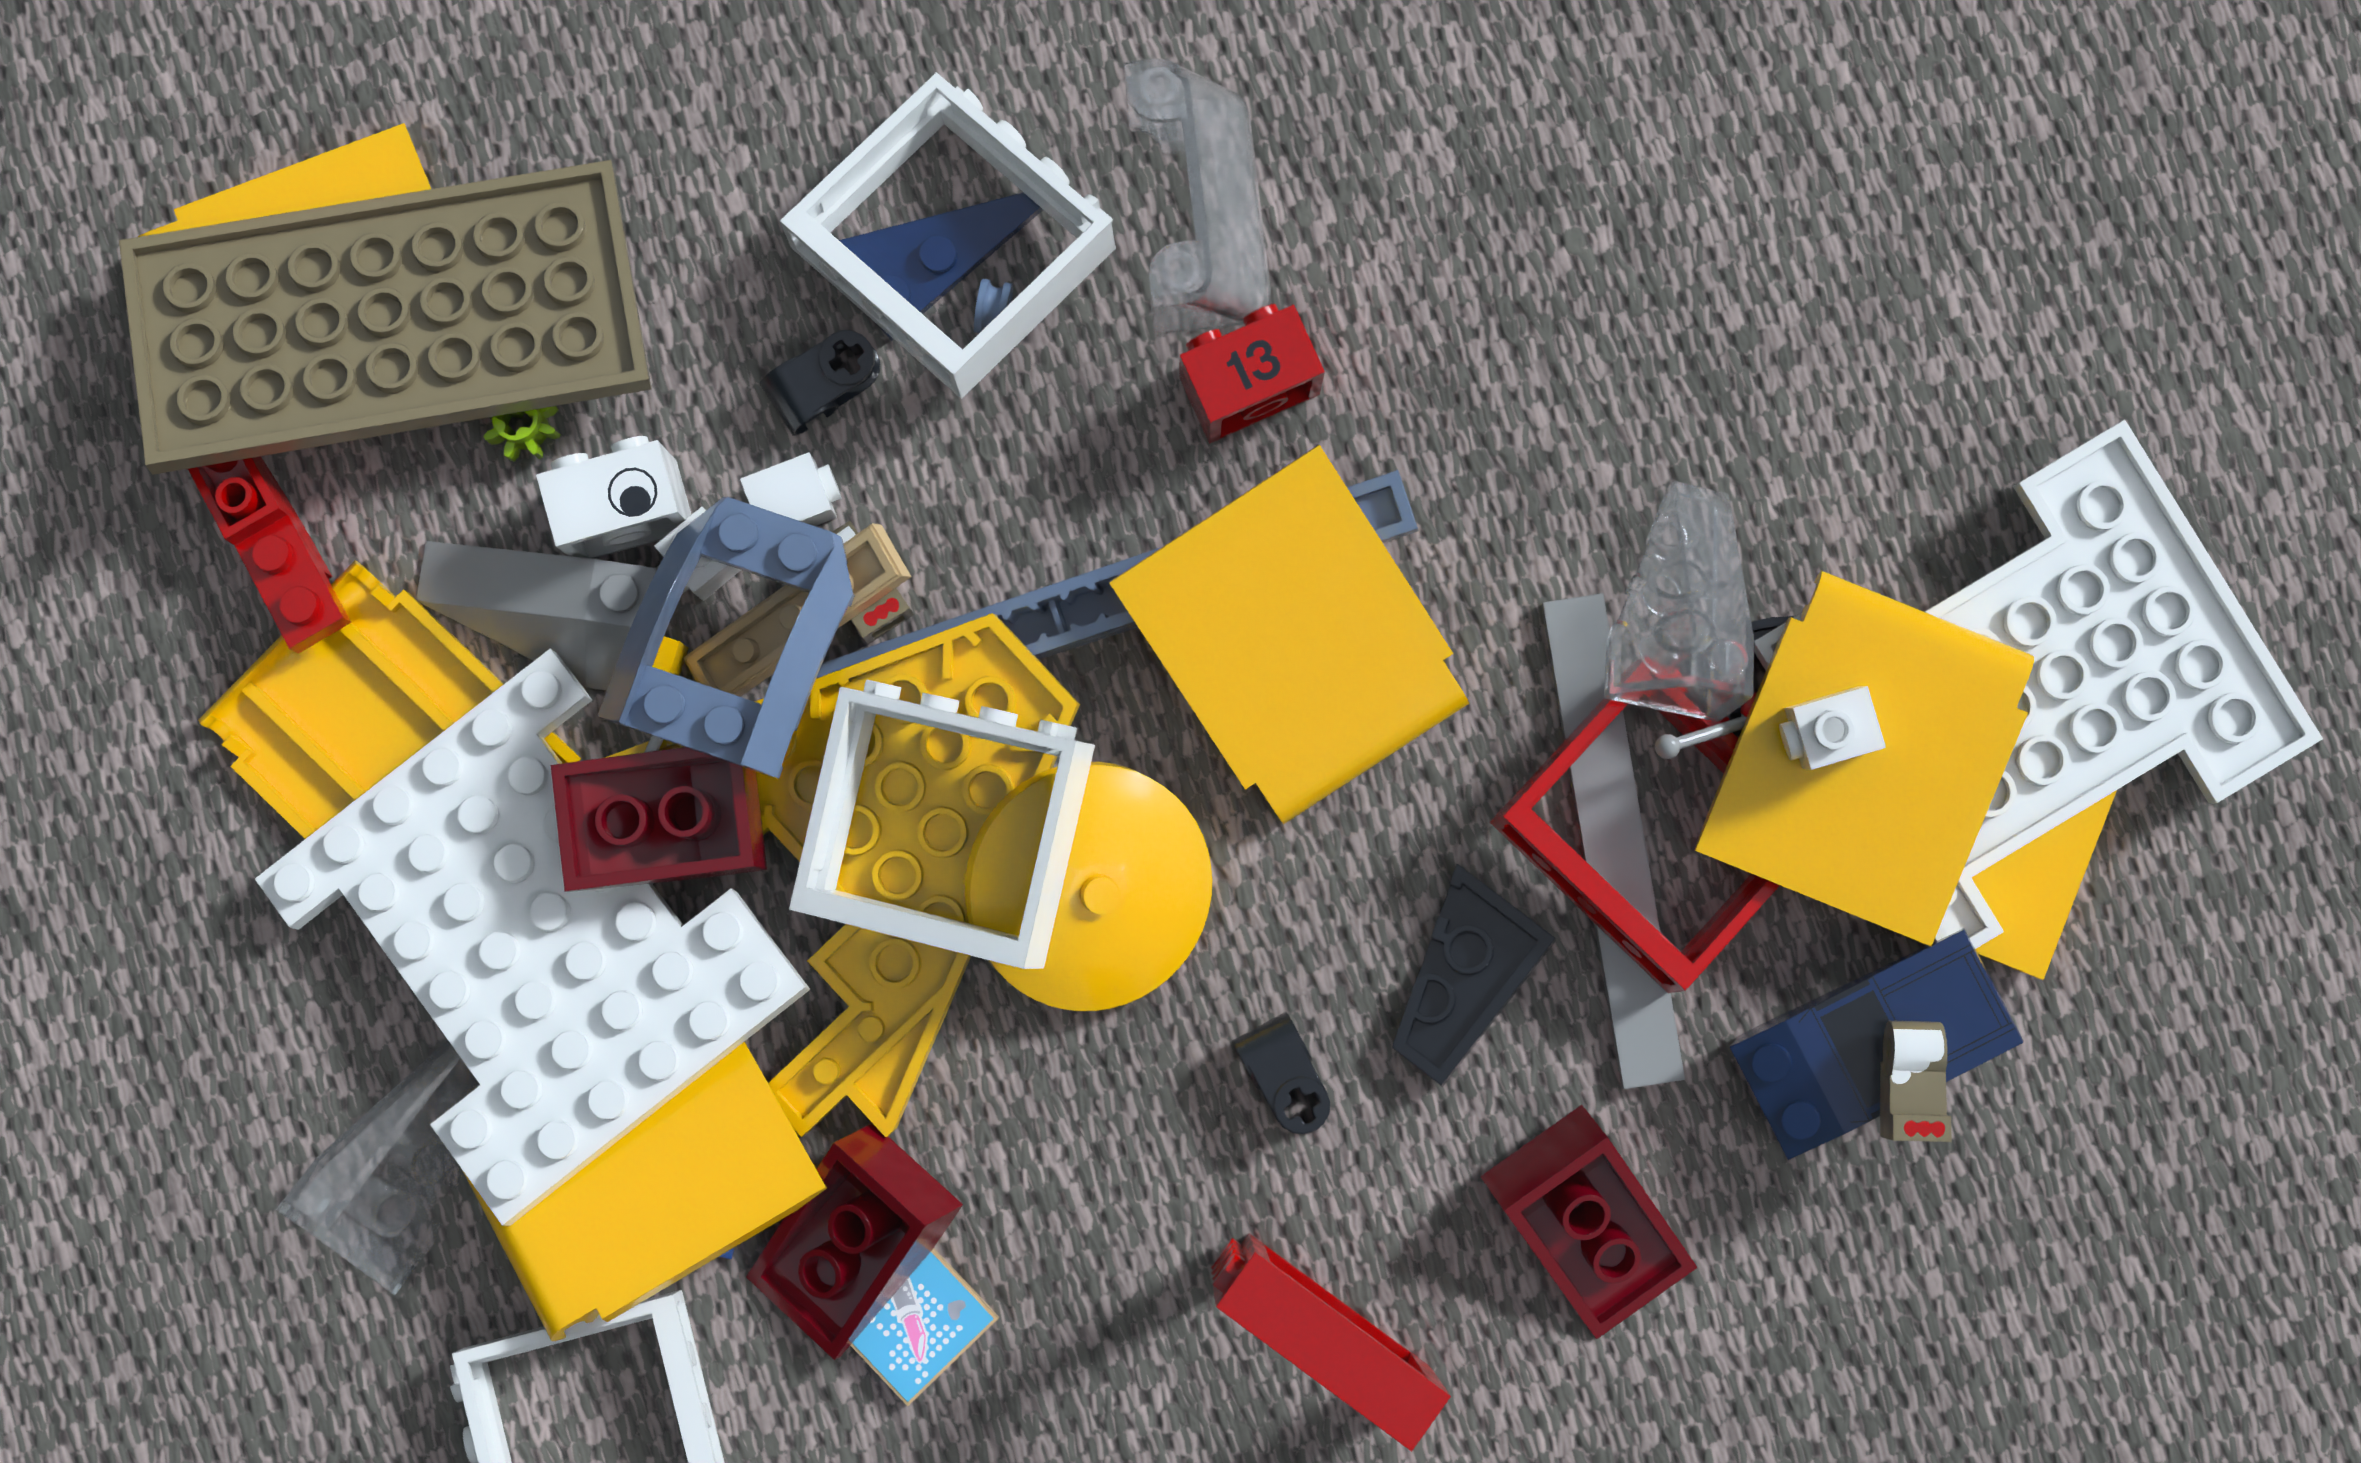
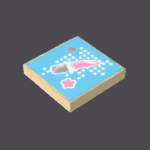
[850,1248,999,1406]

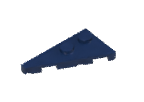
[839,192,1043,341]

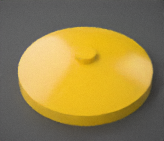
[965,762,1212,1011]

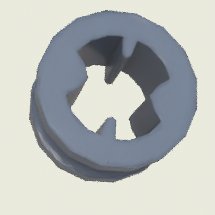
[974,279,1013,333]

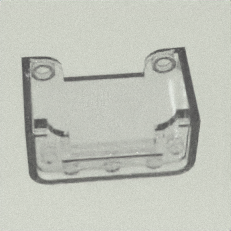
[1124,58,1271,338]

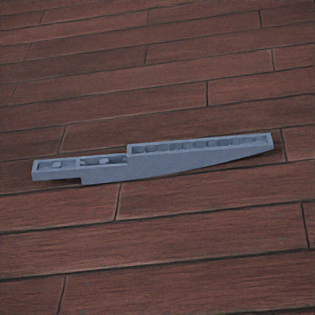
[817,470,1419,678]

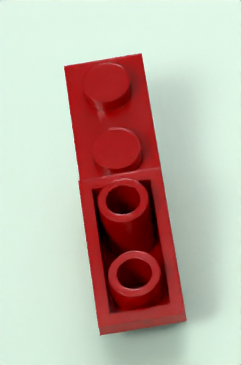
[188,456,352,654]

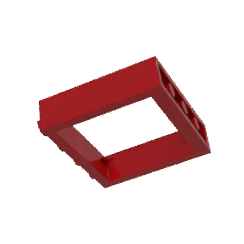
[1489,656,1780,993]
[1211,1233,1451,1452]

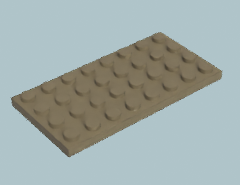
[119,160,652,475]

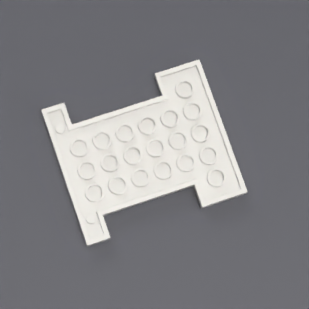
[1750,420,2323,949]
[255,649,810,1226]

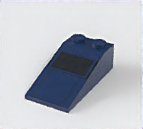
[1730,928,2024,1160]

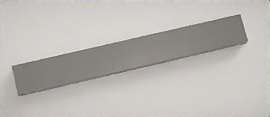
[1541,593,1685,1089]

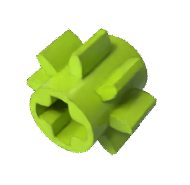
[483,406,561,462]

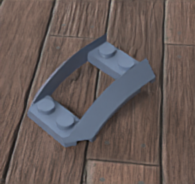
[598,497,855,779]

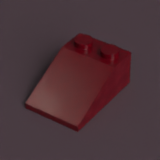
[551,747,767,892]
[1480,1104,1698,1340]
[746,1123,963,1360]

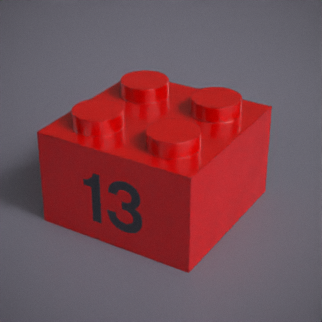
[1179,304,1325,444]

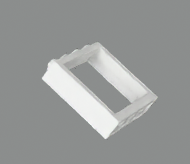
[780,72,1116,399]
[789,679,1095,969]
[450,1290,725,1463]

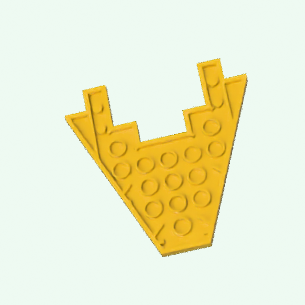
[605,613,1080,1137]

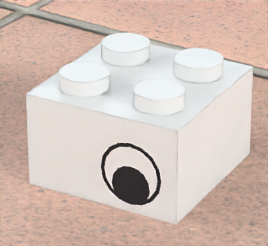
[536,436,692,559]

